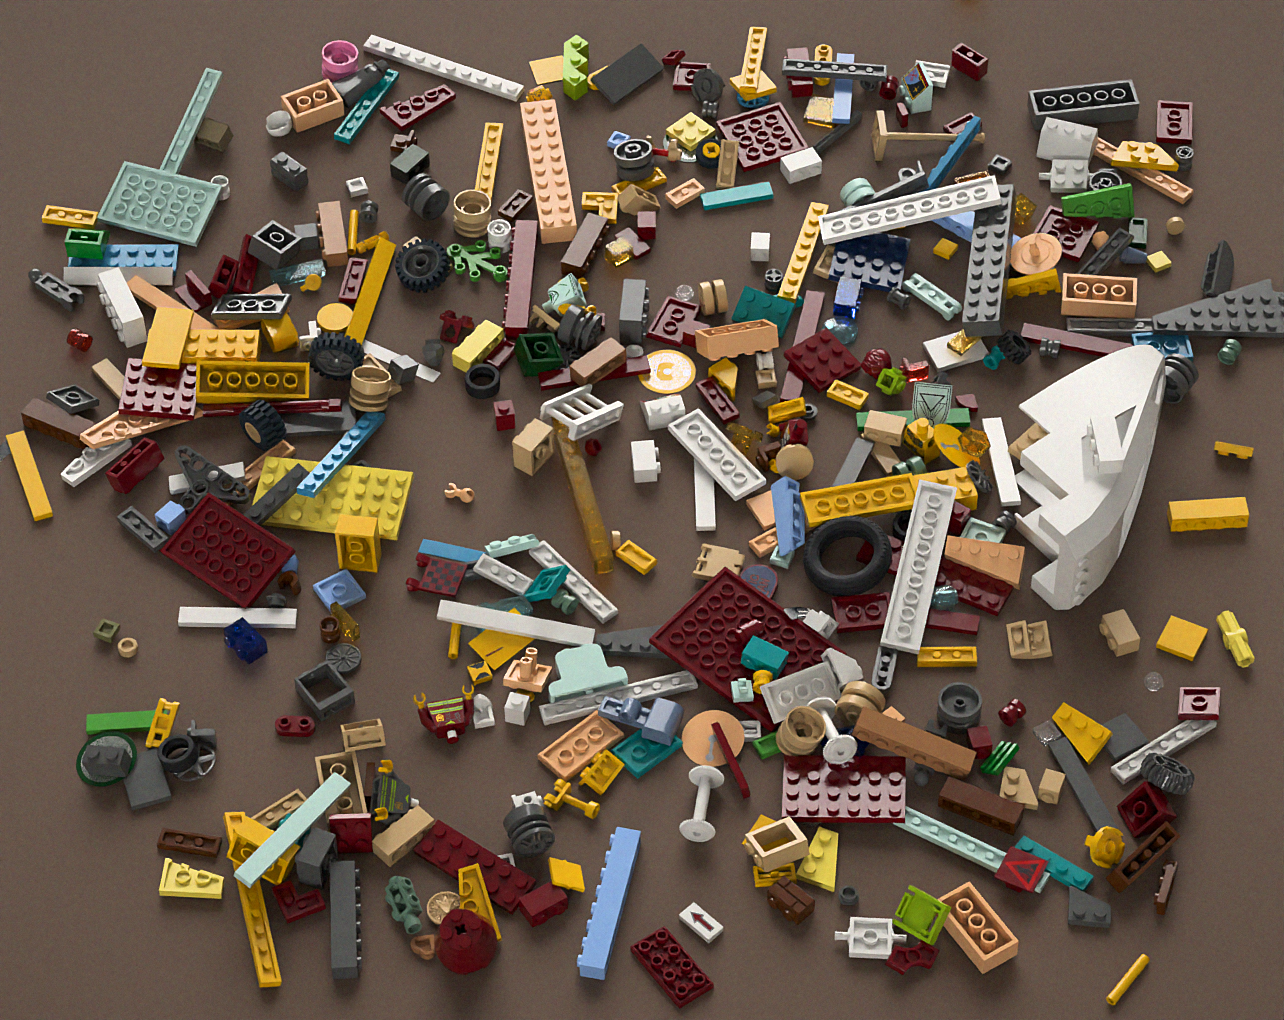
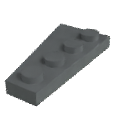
[596,625,671,659]

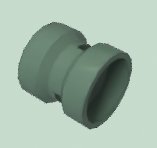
[1217,339,1242,365]
[551,589,579,615]

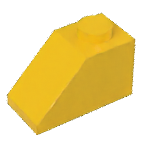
[708,358,738,402]

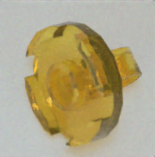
[726,422,764,456]

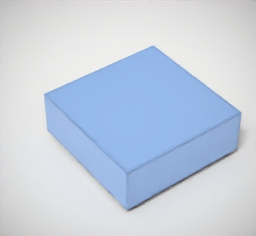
[607,131,631,149]

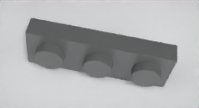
[117,506,169,553]

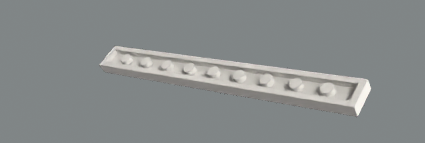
[363,35,524,101]

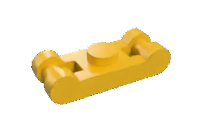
[145,698,180,748]

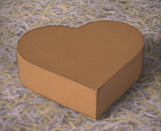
[410,934,436,960]

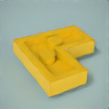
[582,192,618,224]

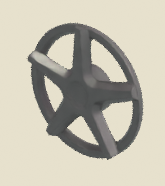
[173,743,216,781]

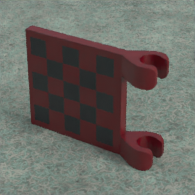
[406,553,468,598]

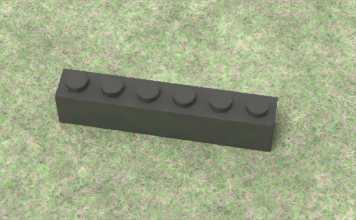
[330,860,362,979]

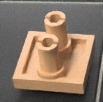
[503,648,552,693]

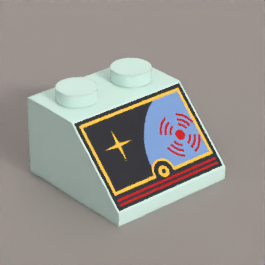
[899,62,933,114]

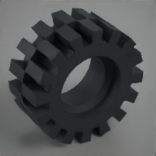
[997,330,1032,365]

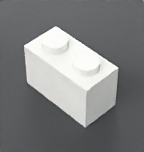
[780,147,822,184]
[631,440,661,483]

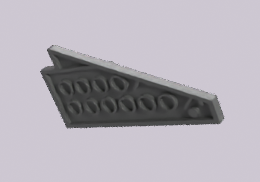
[1151,279,1284,338]

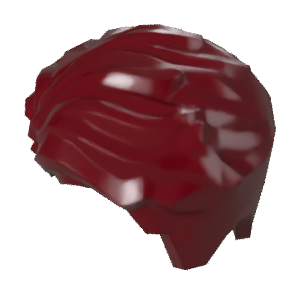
[860,348,892,379]

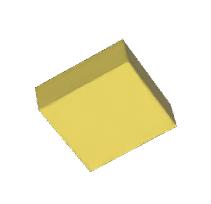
[1146,251,1171,273]

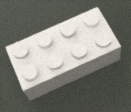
[97,267,147,348]

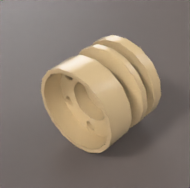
[454,190,491,238]
[349,366,391,412]
[776,706,826,756]

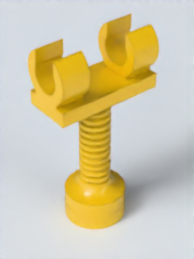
[543,779,600,819]

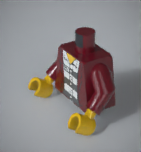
[766,419,808,473]

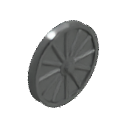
[325,643,361,674]

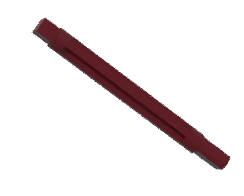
[203,399,342,417]

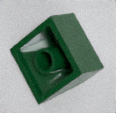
[513,333,564,377]

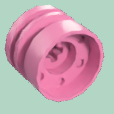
[322,40,358,83]

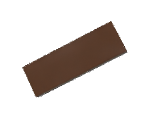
[157,828,222,858]

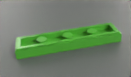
[86,710,168,735]

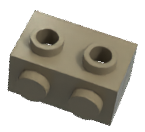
[194,117,234,152]

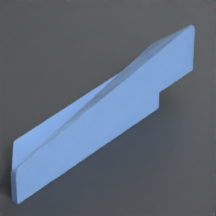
[771,476,805,556]

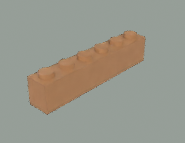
[852,706,976,781]

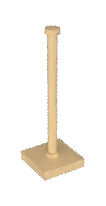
[871,111,985,161]

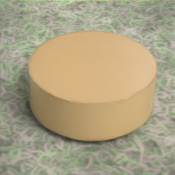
[1166,217,1185,235]
[610,531,621,550]
[118,638,138,658]

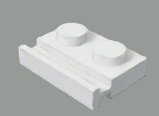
[915,60,950,88]

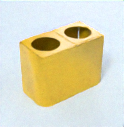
[261,312,299,353]

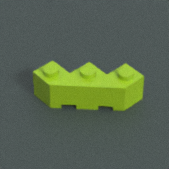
[563,35,589,101]

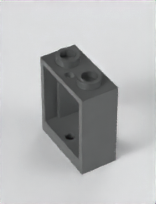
[294,660,355,722]

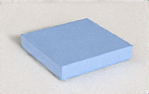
[313,568,366,615]

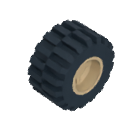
[239,399,287,451]

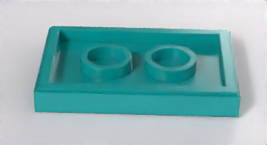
[611,729,683,779]

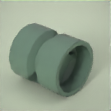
[892,456,927,476]

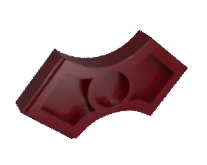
[885,940,940,975]

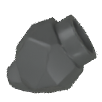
[422,339,445,366]

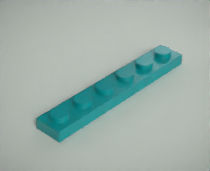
[334,69,399,144]

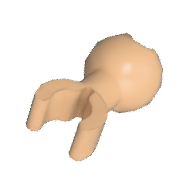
[445,483,475,503]

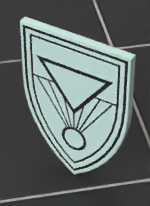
[912,382,952,429]

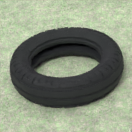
[803,516,892,597]

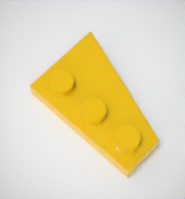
[1052,702,1113,765]

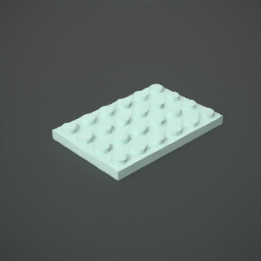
[97,161,223,247]

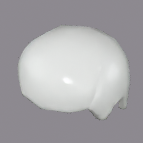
[266,111,293,137]

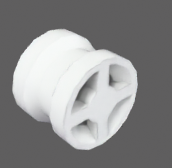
[756,351,774,371]

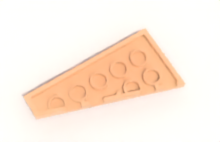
[80,406,203,449]

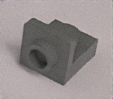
[187,720,217,748]

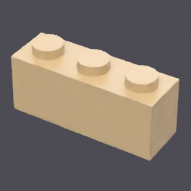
[372,805,435,867]

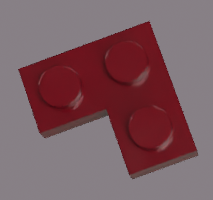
[271,880,326,924]

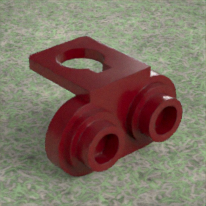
[439,310,475,343]

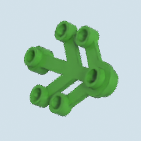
[447,240,508,282]

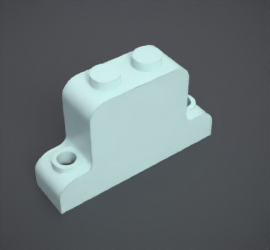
[549,644,628,703]

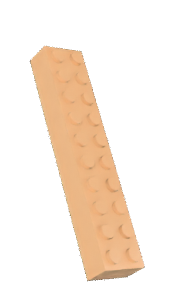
[520,99,577,244]

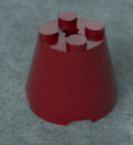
[434,908,498,975]

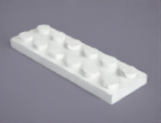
[668,408,766,501]

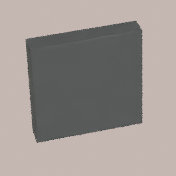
[46,384,100,414]
[1102,713,1149,762]

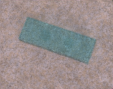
[269,259,326,286]

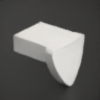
[473,694,495,729]

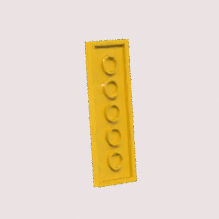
[800,473,917,528]

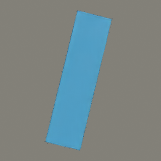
[418,539,486,562]

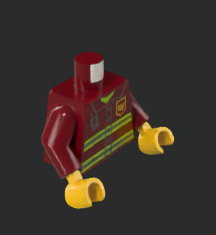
[413,684,474,744]

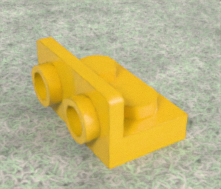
[578,749,625,796]

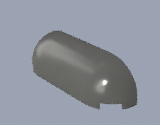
[1201,239,1234,297]

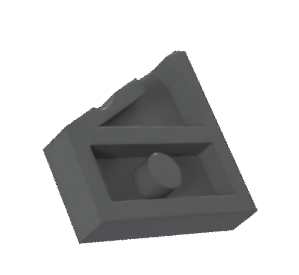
[1068,886,1111,928]

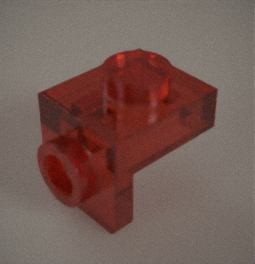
[899,357,929,383]

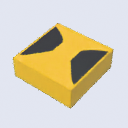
[467,660,493,685]

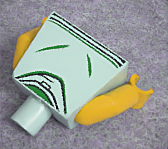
[542,273,597,317]

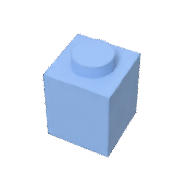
[155,501,186,535]

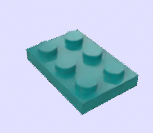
[731,286,796,339]

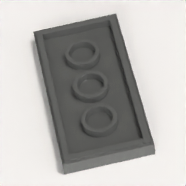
[590,43,664,106]
[211,294,292,320]
[281,401,356,437]

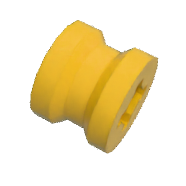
[753,670,773,694]

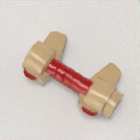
[645,135,682,162]

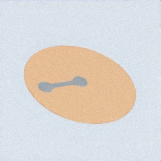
[682,710,745,767]

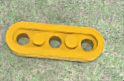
[813,44,832,86]

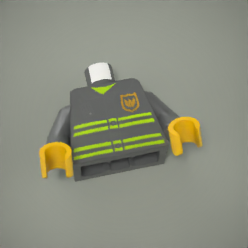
[370,760,419,825]

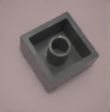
[248,220,302,270]
[295,827,339,890]

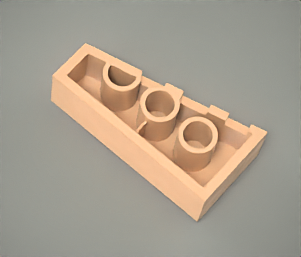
[944,536,1026,590]

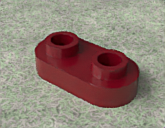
[275,715,315,737]

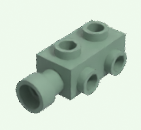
[385,876,423,934]

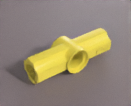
[1216,610,1255,668]

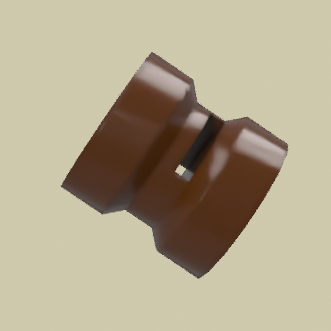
[319,616,340,644]

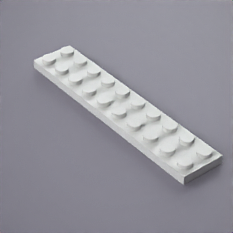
[818,175,1002,245]
[880,479,957,655]

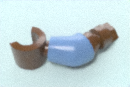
[277,554,301,596]

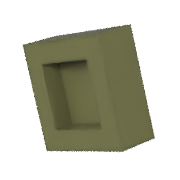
[93,618,121,643]

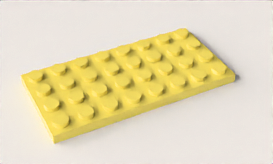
[252,456,414,540]

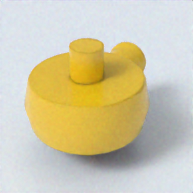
[300,274,322,292]

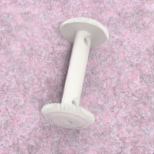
[806,697,857,764]
[679,765,724,842]

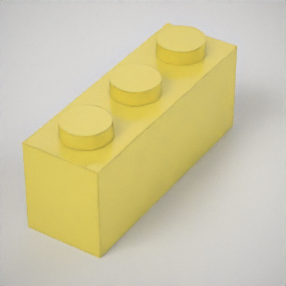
[452,320,504,372]

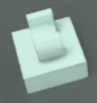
[731,678,754,703]

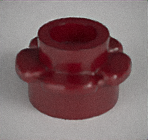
[585,438,602,457]

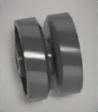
[614,139,655,181]
[937,682,982,734]

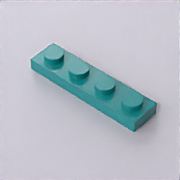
[1015,836,1094,892]

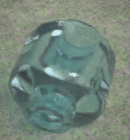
[930,585,958,611]

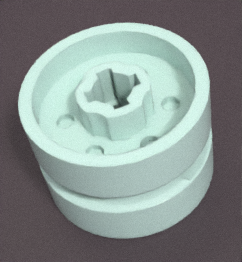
[840,178,875,207]

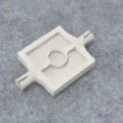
[1039,159,1094,193]
[835,917,907,959]

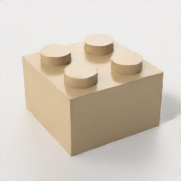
[512,418,555,476]

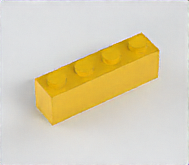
[1167,497,1249,532]

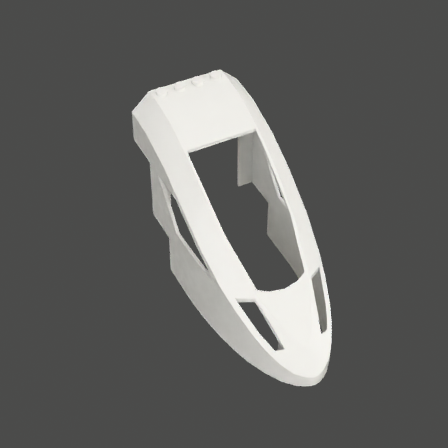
[1014,345,1166,610]

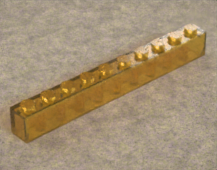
[551,414,614,575]

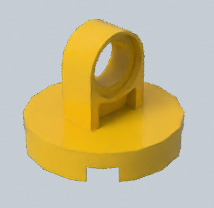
[1084,826,1125,869]

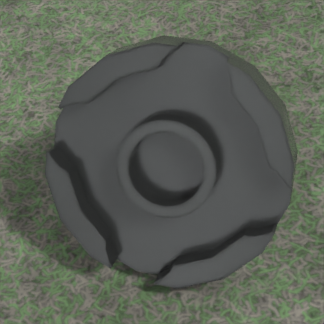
[691,68,725,103]

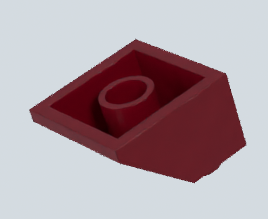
[1117,781,1177,838]

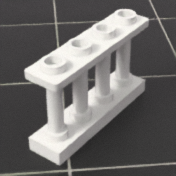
[539,384,624,441]

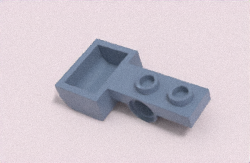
[598,696,684,746]

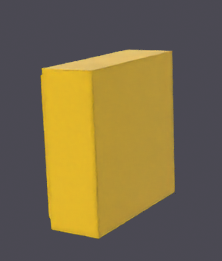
[933,238,958,260]

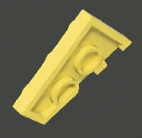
[796,827,838,892]
[159,858,225,899]

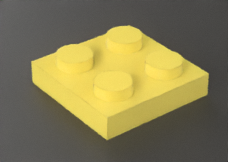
[666,112,716,152]

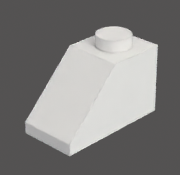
[821,648,863,690]

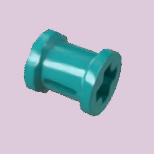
[983,345,1006,370]

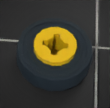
[695,138,721,169]

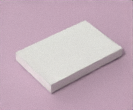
[923,330,989,372]

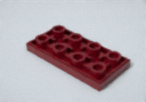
[630,926,714,1009]

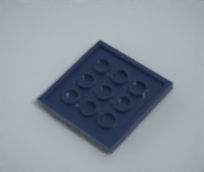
[828,232,910,292]

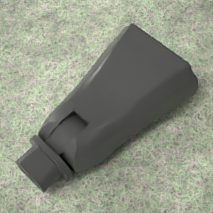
[332,59,390,109]

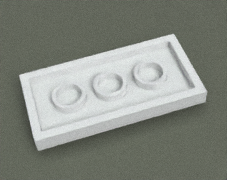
[759,661,841,724]

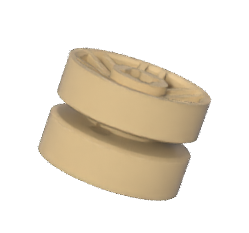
[698,279,728,316]

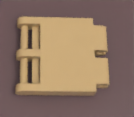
[692,544,745,581]

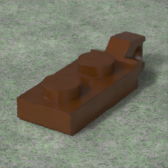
[1153,859,1178,915]

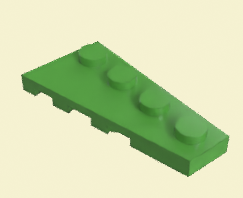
[1061,183,1135,218]

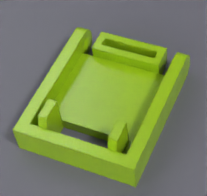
[892,885,952,945]

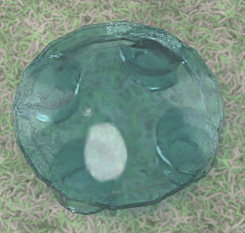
[822,316,858,344]

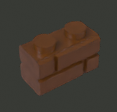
[767,876,815,925]

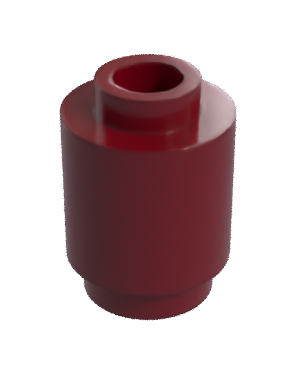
[734,619,765,645]

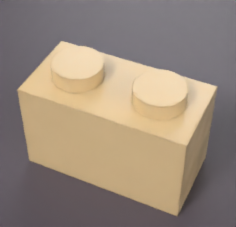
[864,410,907,447]
[1099,609,1140,657]

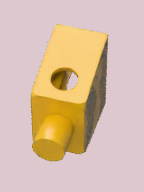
[902,418,940,464]

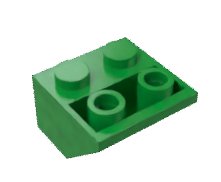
[65,228,110,259]

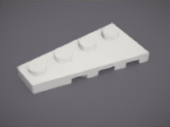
[61,439,132,487]

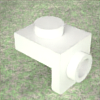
[299,321,321,351]

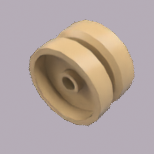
[835,681,885,729]

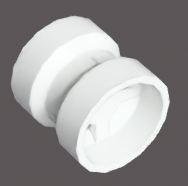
[211,175,230,200]

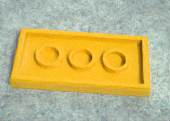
[142,307,194,369]

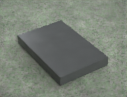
[123,748,172,810]

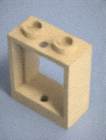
[340,718,386,752]
[744,816,810,873]

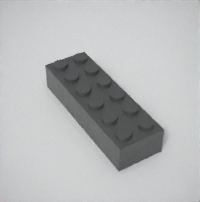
[1027,79,1140,130]

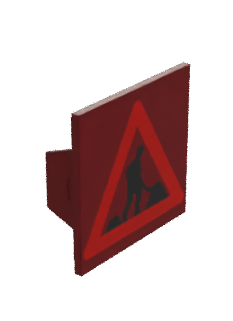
[994,846,1049,894]

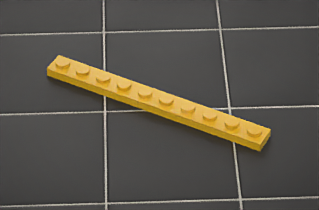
[223,812,282,987]

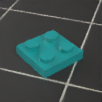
[523,565,570,603]

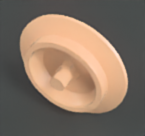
[1010,233,1062,275]

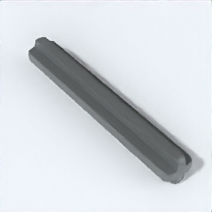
[812,110,862,155]

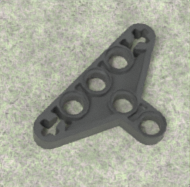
[175,445,251,513]

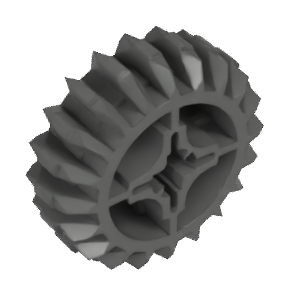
[1140,753,1195,795]

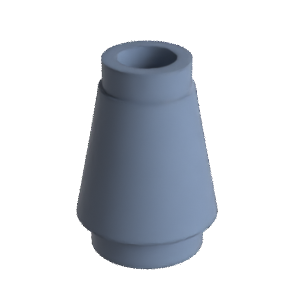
[1119,246,1147,264]

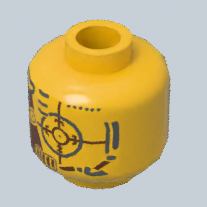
[526,85,553,102]

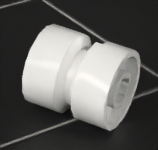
[487,219,511,254]

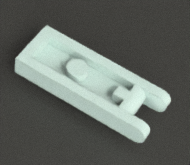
[485,534,540,558]

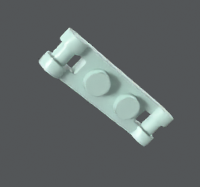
[901,273,962,320]

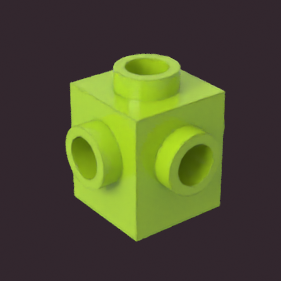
[876,367,907,396]

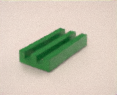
[980,741,1020,776]

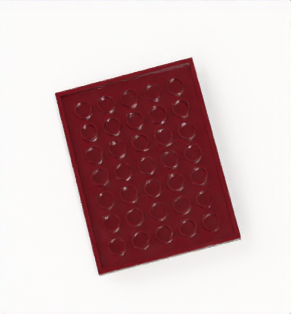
[649,567,847,732]

